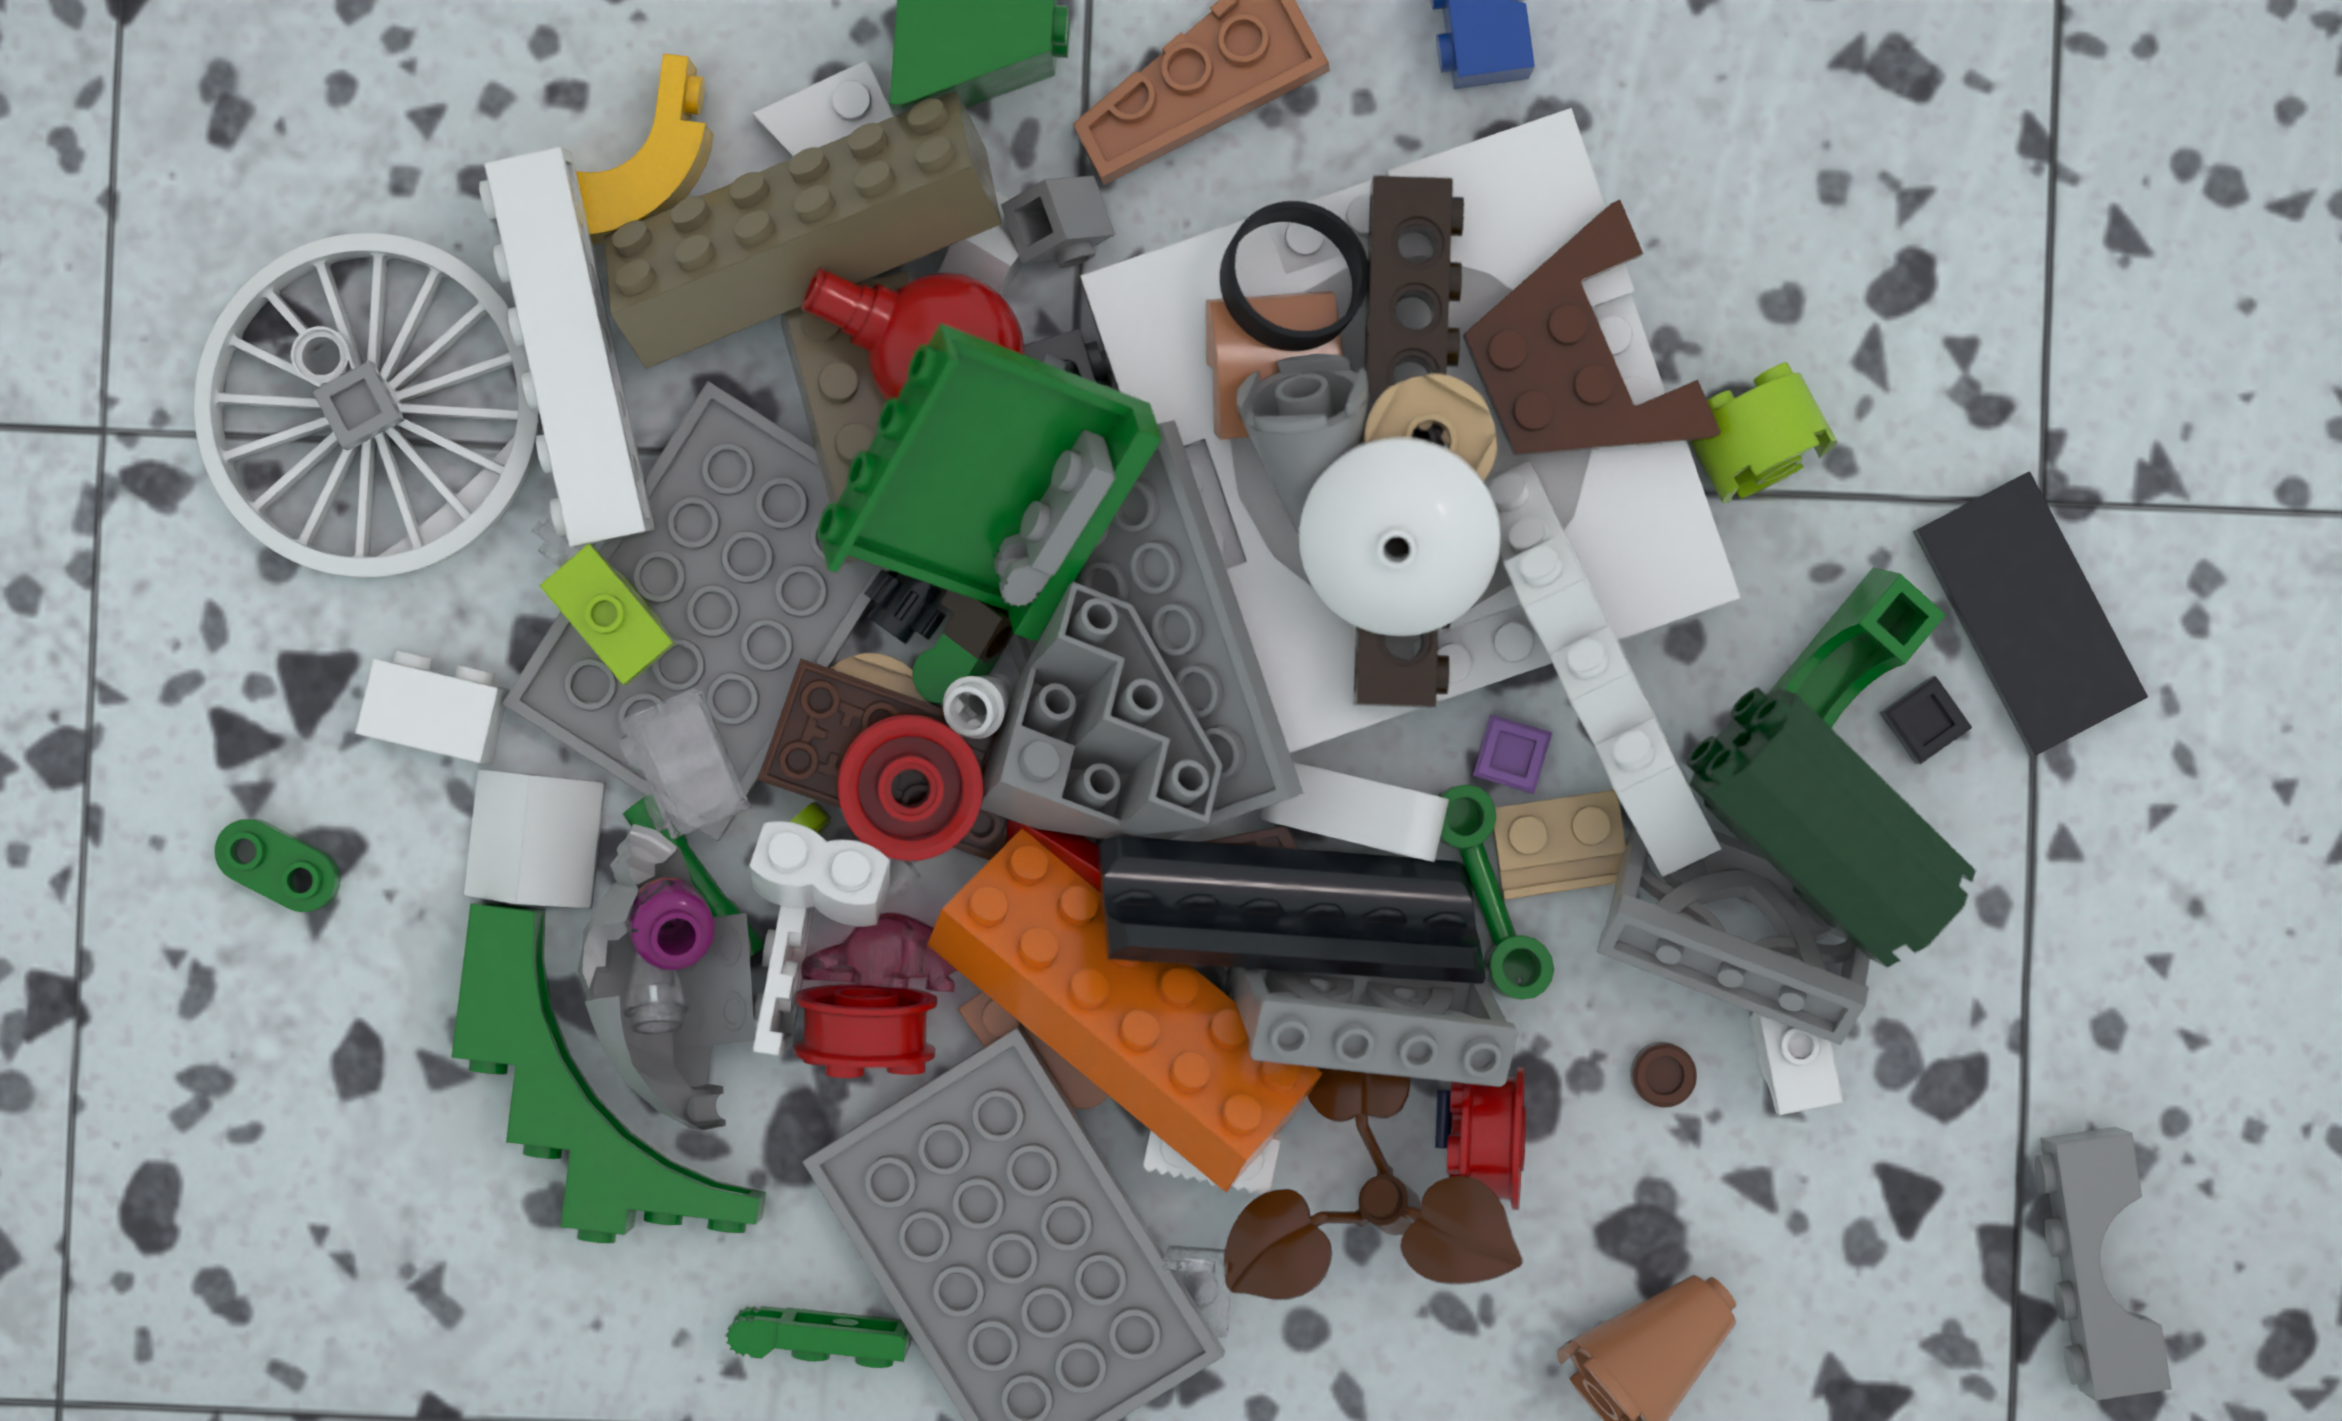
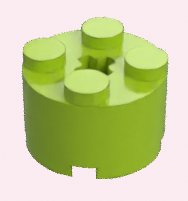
[1689,362,1837,504]

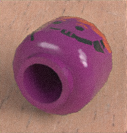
[625,877,715,970]

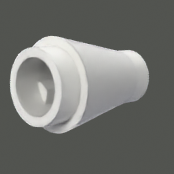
[943,673,1015,739]

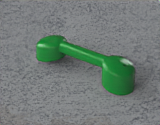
[1439,784,1554,1000]

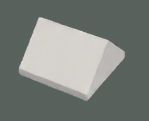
[464,769,606,909]

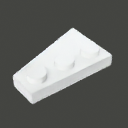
[752,60,894,156]
[752,903,814,1056]

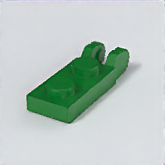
[725,1305,911,1368]

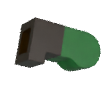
[913,590,1014,703]

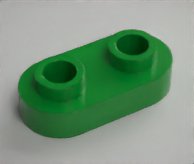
[215,819,341,912]

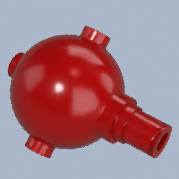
[801,267,1025,401]

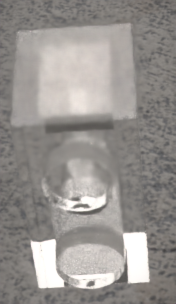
[619,689,751,839]

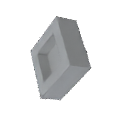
[312,361,405,451]

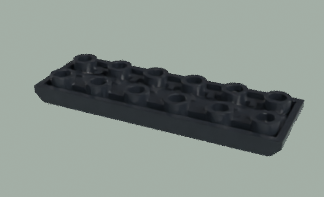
[1097,836,1486,984]

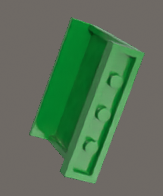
[817,323,1162,642]

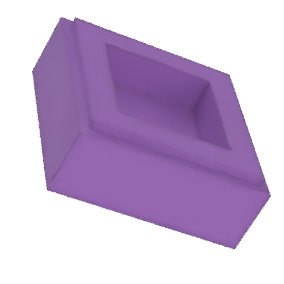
[1471,714,1552,794]

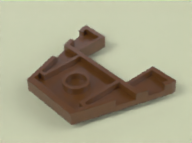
[1462,200,1721,456]

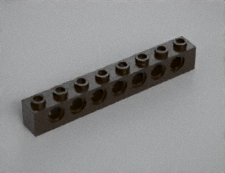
[1353,176,1464,708]

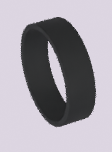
[1220,201,1369,351]

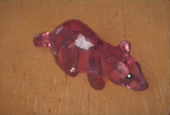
[801,911,958,992]

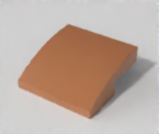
[1206,291,1343,439]

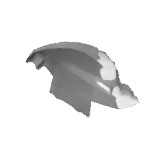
[578,824,755,1130]

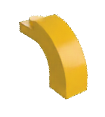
[576,53,714,244]

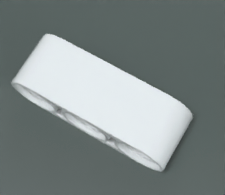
[1258,762,1449,862]

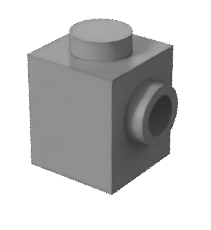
[1001,176,1115,268]

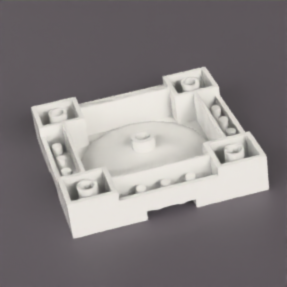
[1080,108,1741,753]

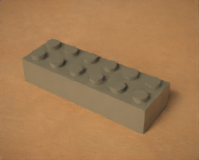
[604,91,1002,369]

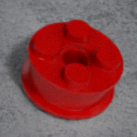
[837,714,983,861]
[793,984,937,1078]
[1447,1067,1526,1210]

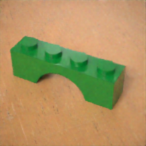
[1768,567,1946,728]

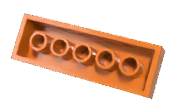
[927,829,1323,1192]

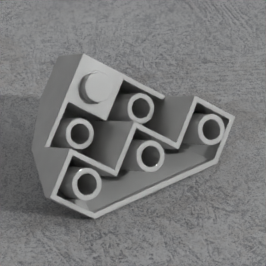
[980,581,1223,839]

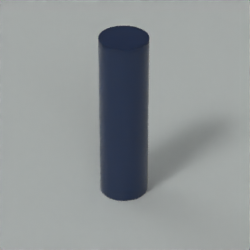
[1435,1090,1452,1149]

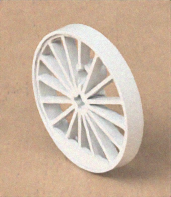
[194,233,542,577]

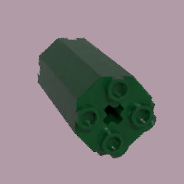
[1686,688,1976,968]

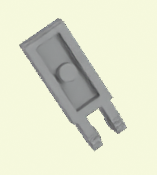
[994,430,1115,607]

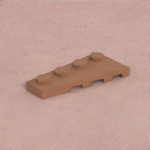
[1073,0,1330,186]

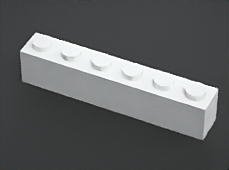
[479,146,655,547]

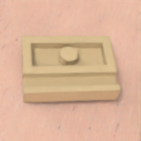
[1492,790,1626,900]

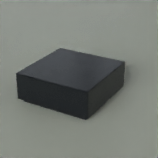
[1880,676,1972,764]

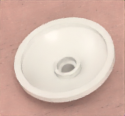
[1299,437,1500,636]

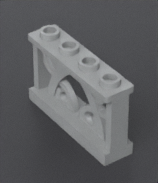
[1597,825,1870,1045]
[1224,960,1518,1087]

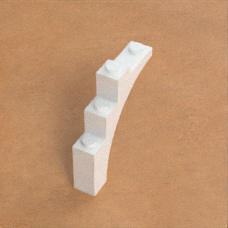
[1484,460,1721,877]

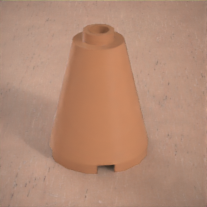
[1557,1275,1736,1421]

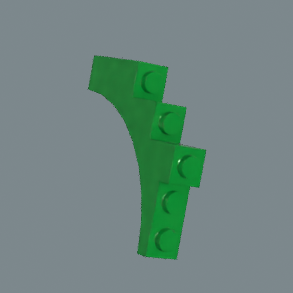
[451,902,766,1243]

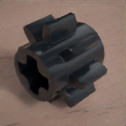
[864,570,946,644]

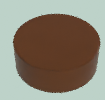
[1630,1042,1697,1107]

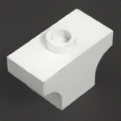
[1748,1012,1843,1115]

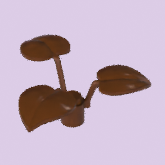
[1224,1067,1523,1300]

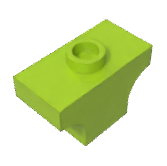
[539,543,676,686]

